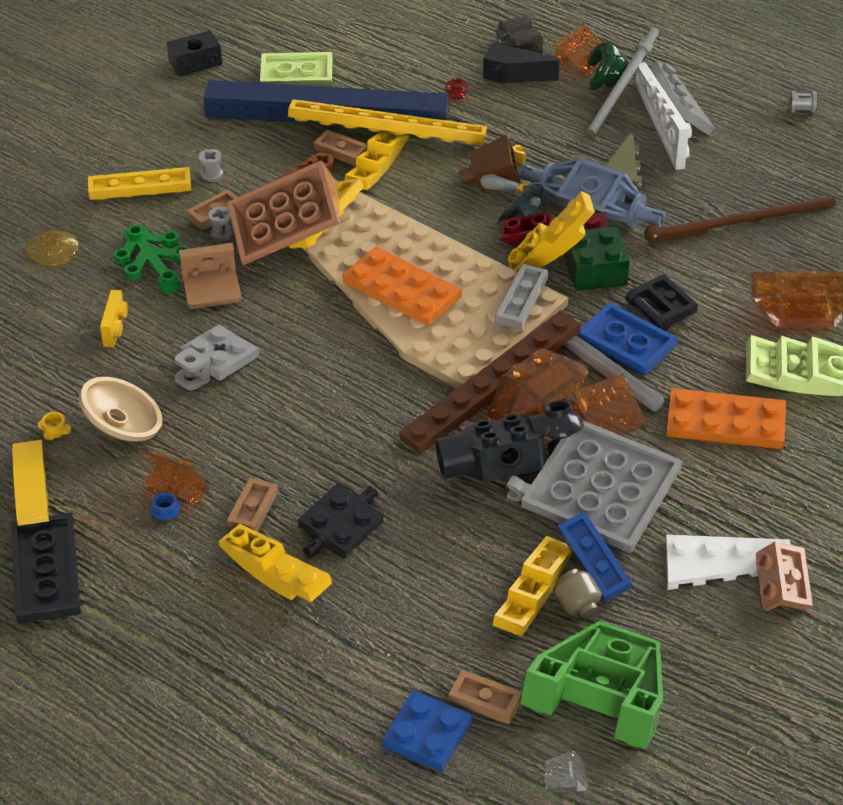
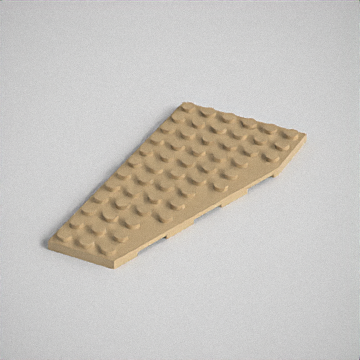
[304,179,568,389]

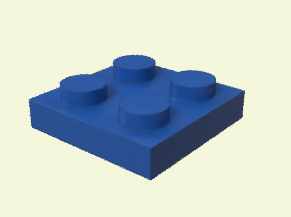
[382,690,472,772]

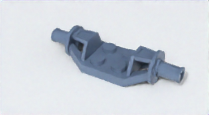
[520,157,666,229]

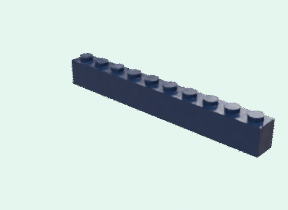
[203,80,449,125]

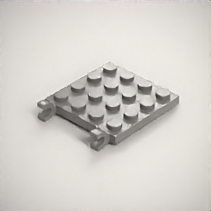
[507,421,683,553]

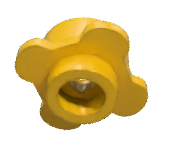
[38,412,71,440]

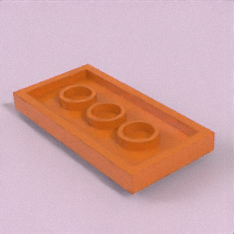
[342,246,462,327]
[666,388,786,449]

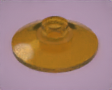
[26,230,79,266]

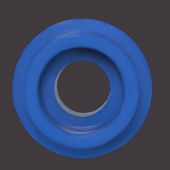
[150,492,181,520]

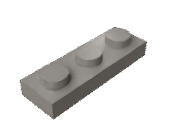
[495,264,548,330]

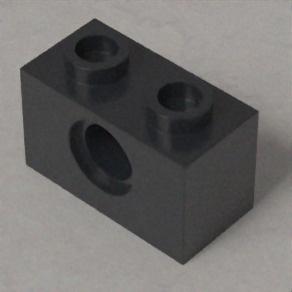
[166,30,222,76]

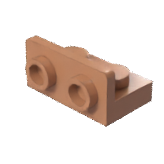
[756,541,813,611]

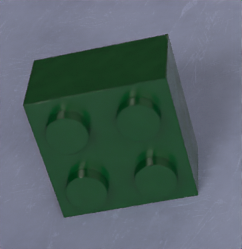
[564,226,630,291]

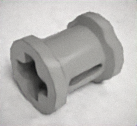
[789,91,817,113]
[199,149,223,183]
[208,206,234,242]

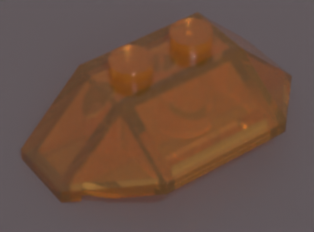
[750,271,843,329]
[487,348,588,420]

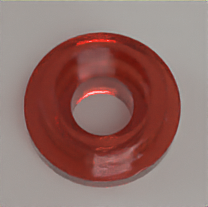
[445,78,469,100]

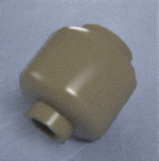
[555,569,602,618]

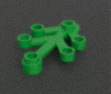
[114,225,189,294]

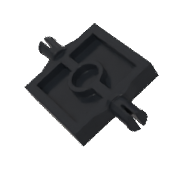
[298,484,384,558]

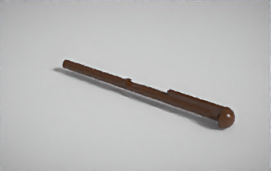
[644,196,836,244]

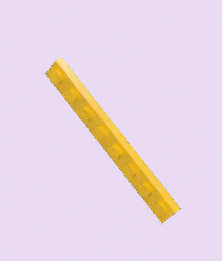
[288,99,487,146]

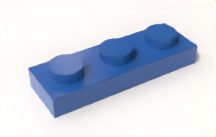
[558,511,632,602]

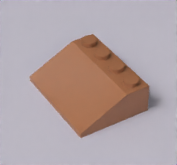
[227,160,340,265]

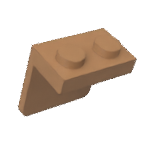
[179,243,242,309]

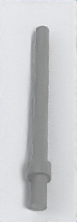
[587,27,659,136]

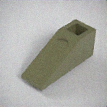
[606,134,642,202]

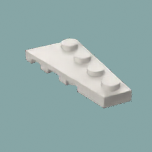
[665,535,790,590]

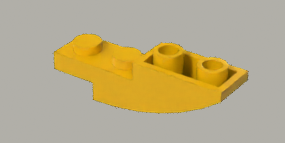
[508,191,595,272]
[218,524,332,602]

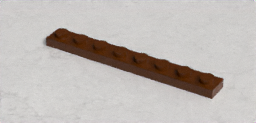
[399,310,581,455]

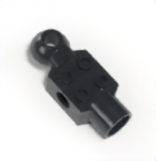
[435,401,584,482]

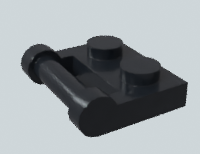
[625,274,698,331]

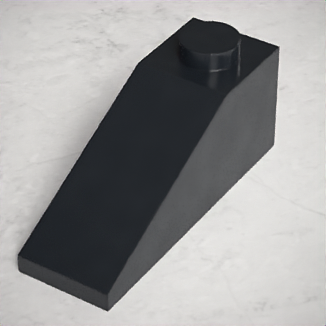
[483,43,560,83]

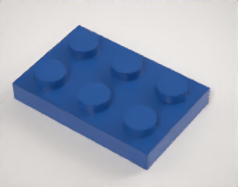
[577,302,678,376]

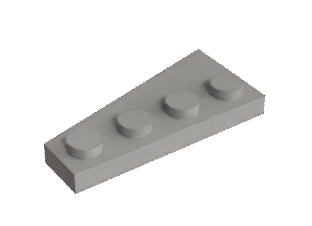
[650,60,715,135]

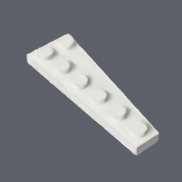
[634,62,692,170]

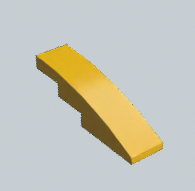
[345,130,410,190]
[12,440,49,526]
[493,536,573,637]

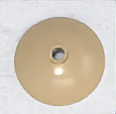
[79,377,162,442]

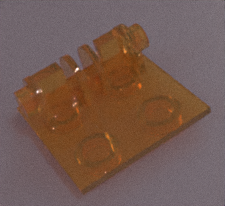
[553,23,602,78]
[572,374,647,435]
[140,450,210,504]

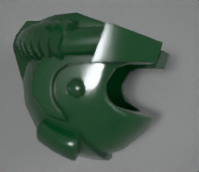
[587,42,629,91]

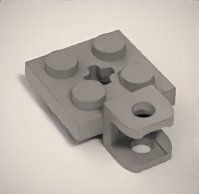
[175,324,259,390]

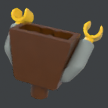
[459,135,530,195]

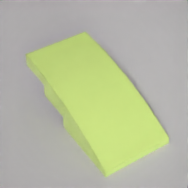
[746,335,843,396]

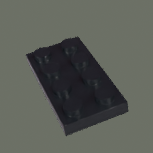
[11,513,81,624]

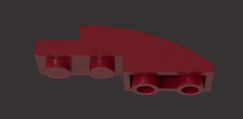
[501,212,608,246]

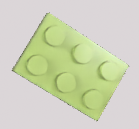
[260,52,333,87]

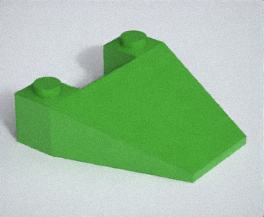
[520,621,663,749]

